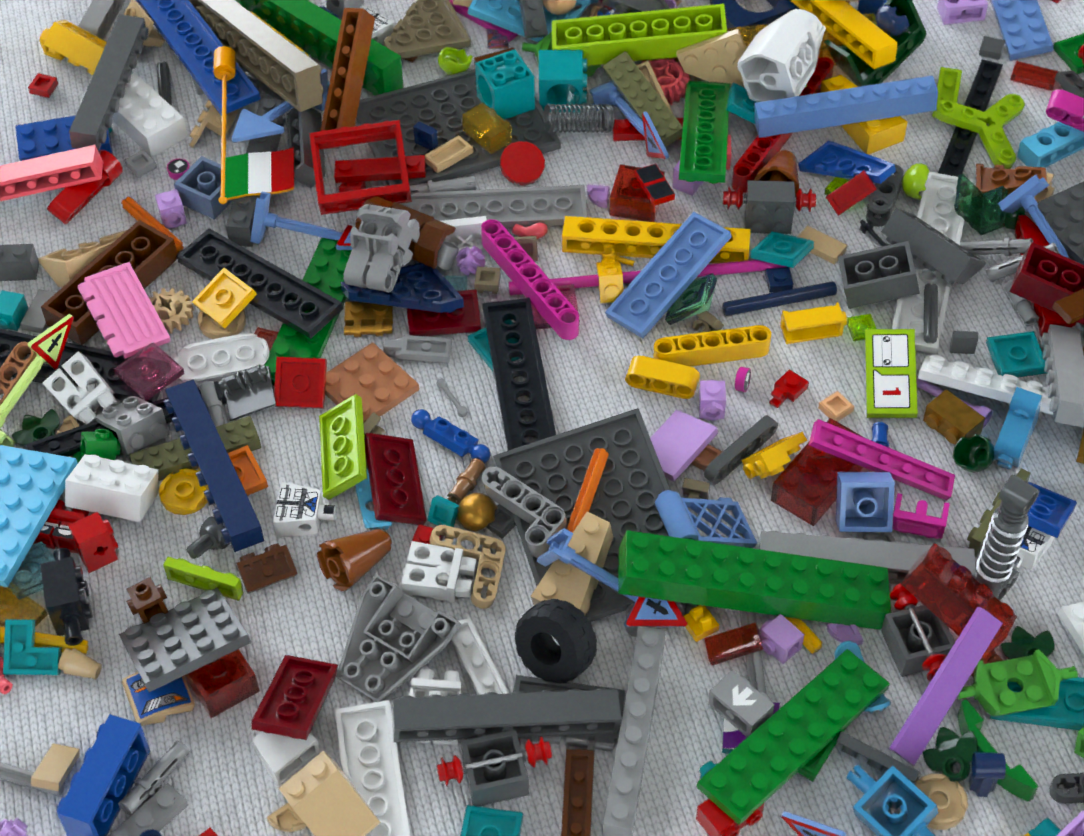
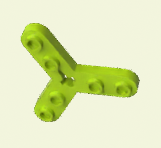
[933,94,1025,169]

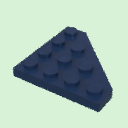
[341,263,464,313]

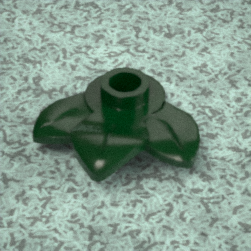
[12,409,60,446]
[1001,626,1055,659]
[923,727,978,782]

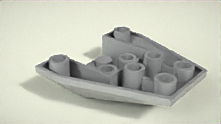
[336,574,461,702]

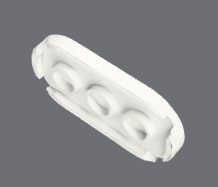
[173,333,270,386]

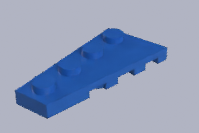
[798,140,896,184]

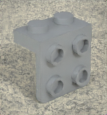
[96,396,169,456]

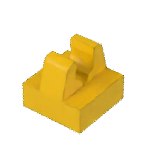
[684,605,719,642]

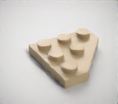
[677,29,747,87]

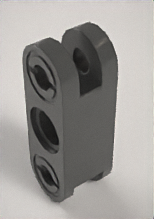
[866,164,904,227]

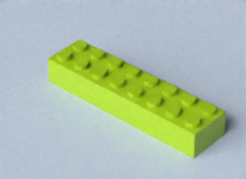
[552,4,727,66]

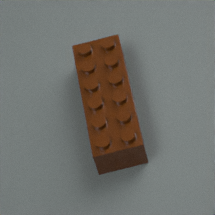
[41,220,178,345]

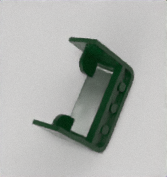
[824,0,926,87]

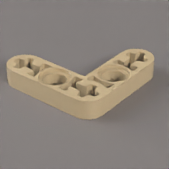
[430,525,506,609]

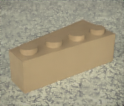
[531,512,613,615]

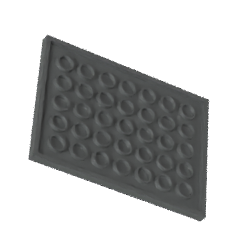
[356,69,561,185]
[493,408,670,622]

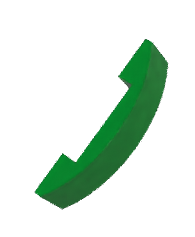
[958,699,1038,802]

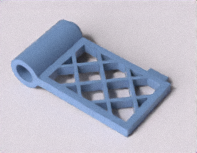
[655,490,758,548]

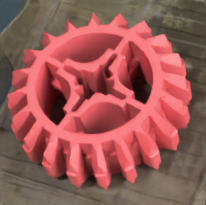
[637,58,690,105]

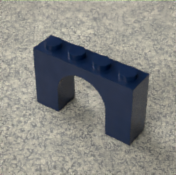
[710,0,800,42]

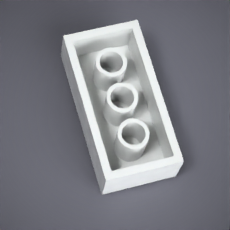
[113,72,188,157]

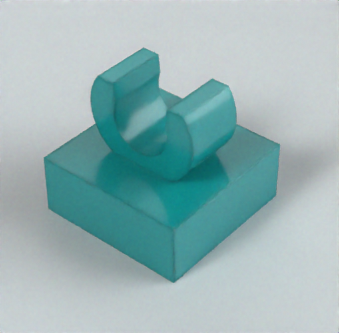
[427,495,459,527]

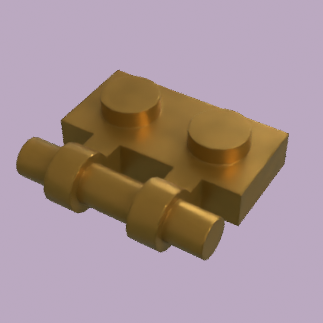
[344,301,393,337]

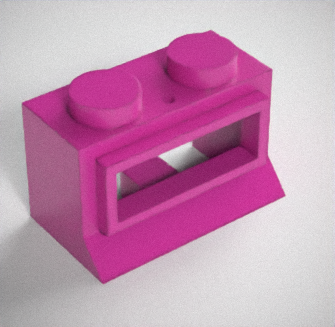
[892,493,950,539]

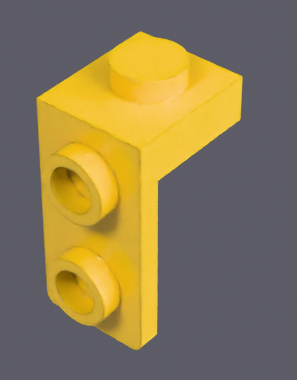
[596,258,623,303]

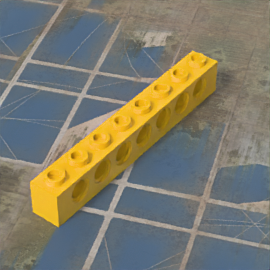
[562,216,750,263]

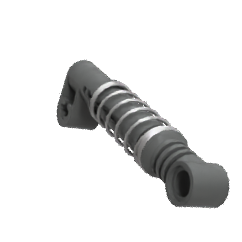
[970,475,1039,611]

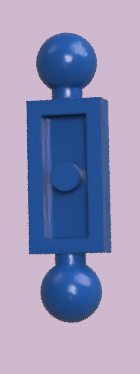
[411,409,491,464]

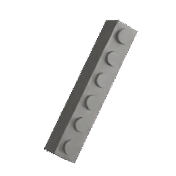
[1041,324,1084,427]

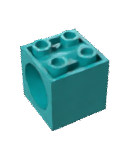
[475,49,535,123]
[539,50,587,112]

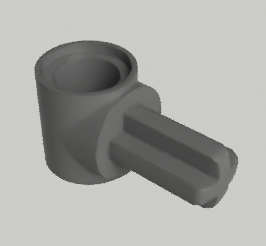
[187,516,230,559]

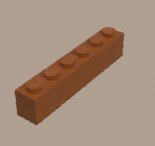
[321,8,375,130]

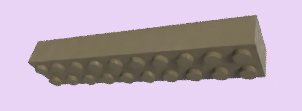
[189,0,323,112]

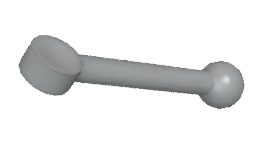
[437,378,467,417]

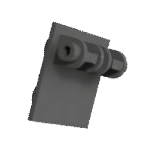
[219,364,276,421]

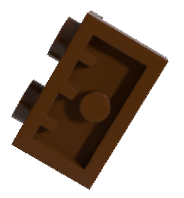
[236,543,298,594]

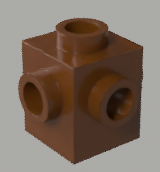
[126,577,168,624]

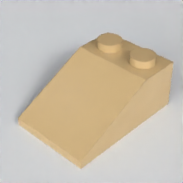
[278,751,381,836]

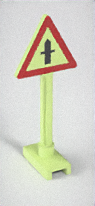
[0,314,74,447]

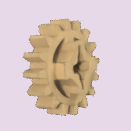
[149,288,194,334]

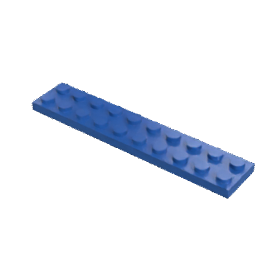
[136,0,261,116]

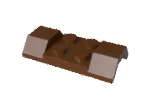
[355,196,456,269]

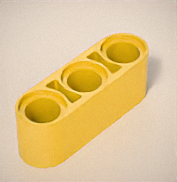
[625,355,700,399]

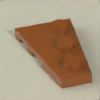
[976,164,1048,200]

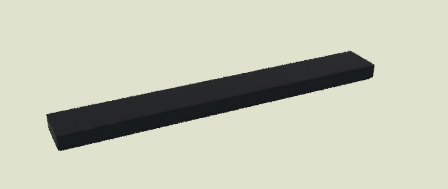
[938,59,1003,177]
[26,381,226,457]

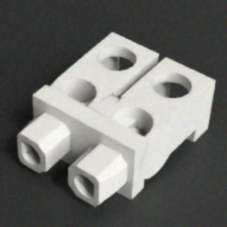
[43,351,118,424]
[401,541,477,603]
[409,669,463,745]

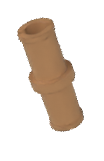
[447,458,486,505]

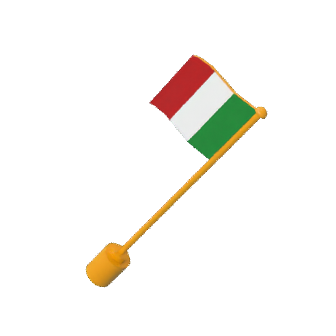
[213,46,294,204]

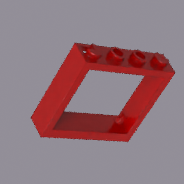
[309,120,412,215]

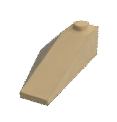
[38,230,127,287]

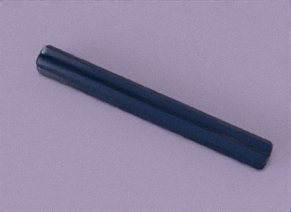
[722,281,837,316]

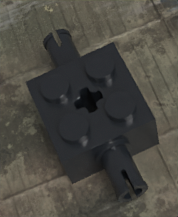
[40,548,93,646]

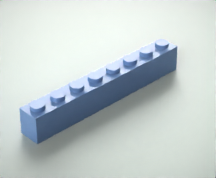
[755,75,938,138]

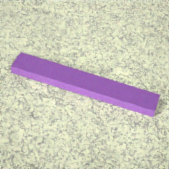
[889,607,1003,765]

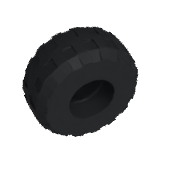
[515,599,597,684]

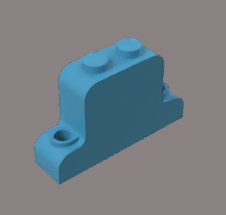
[994,387,1042,469]

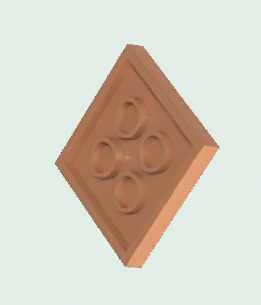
[325,342,419,424]

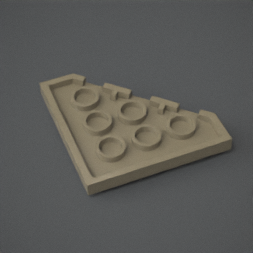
[384,0,471,59]

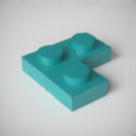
[3,619,61,675]

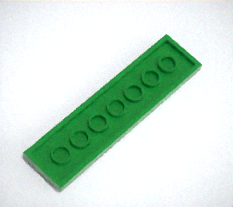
[679,81,730,184]
[264,238,352,386]
[696,649,890,825]

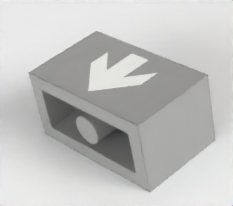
[708,670,774,737]

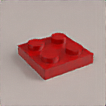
[274,357,327,409]

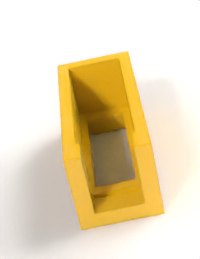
[780,302,847,344]

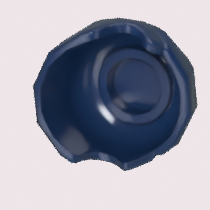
[876,4,909,37]

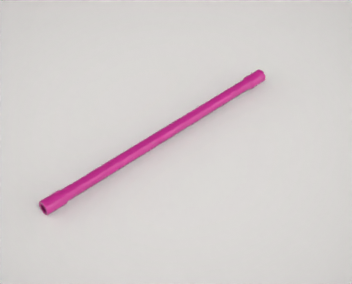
[508,260,790,296]

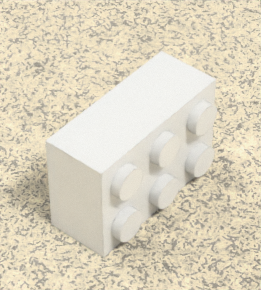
[65,454,159,522]

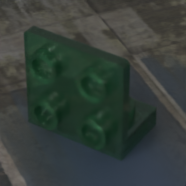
[954,174,1008,236]

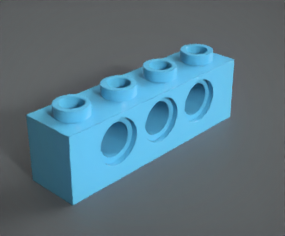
[1017,121,1084,168]

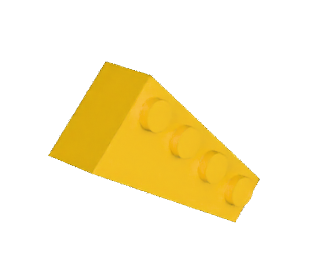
[821,74,908,154]

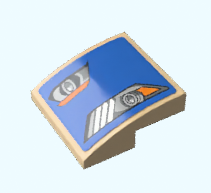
[122,672,195,726]

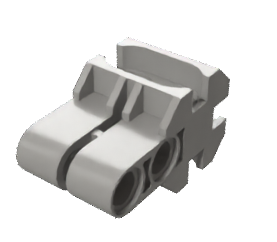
[344,204,420,293]

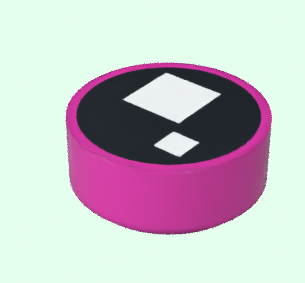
[167,158,190,180]
[735,367,751,392]

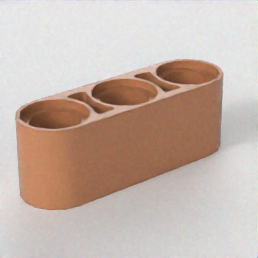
[0,342,37,406]

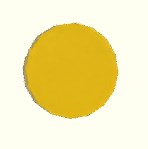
[159,469,207,515]

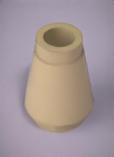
[58,648,102,680]

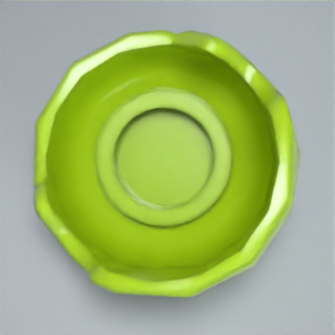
[438,47,472,75]
[902,163,929,200]

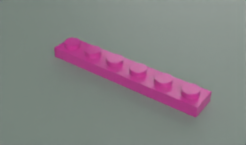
[809,419,955,500]

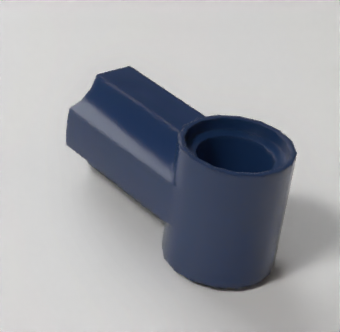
[969,752,1006,797]

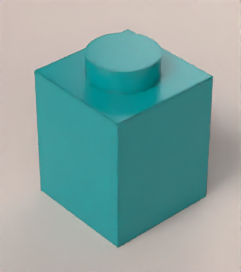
[0,290,29,331]

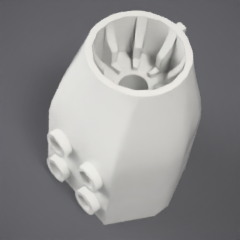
[737,9,826,102]

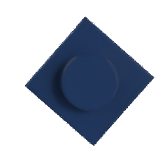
[413,121,438,151]
[765,267,794,293]

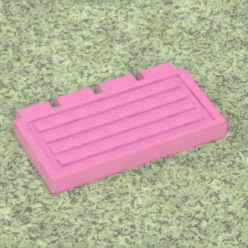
[77,262,170,359]

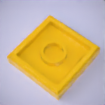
[192,268,257,329]

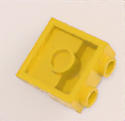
[741,431,807,479]

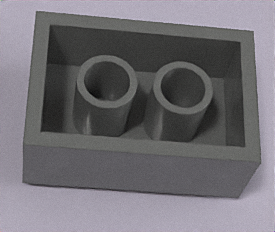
[838,241,920,309]

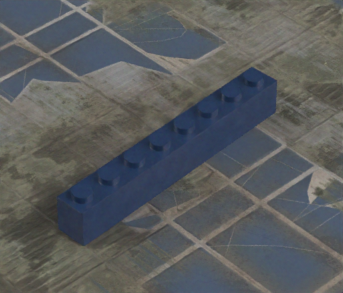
[163,379,264,552]

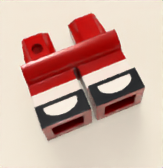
[33,499,89,554]

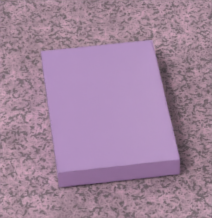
[650,410,718,482]

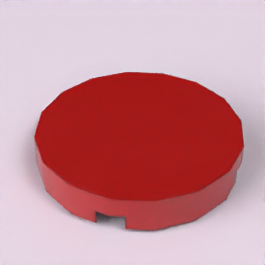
[500,141,545,186]

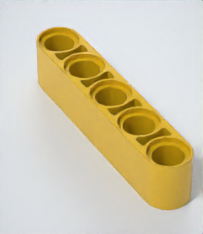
[653,325,771,367]

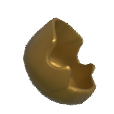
[457,493,498,532]

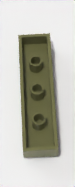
[603,51,683,147]
[129,416,261,481]

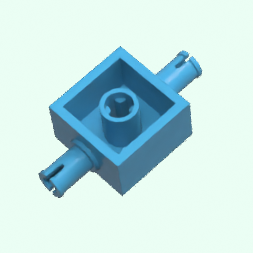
[846,765,938,836]

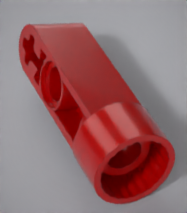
[47,150,123,225]

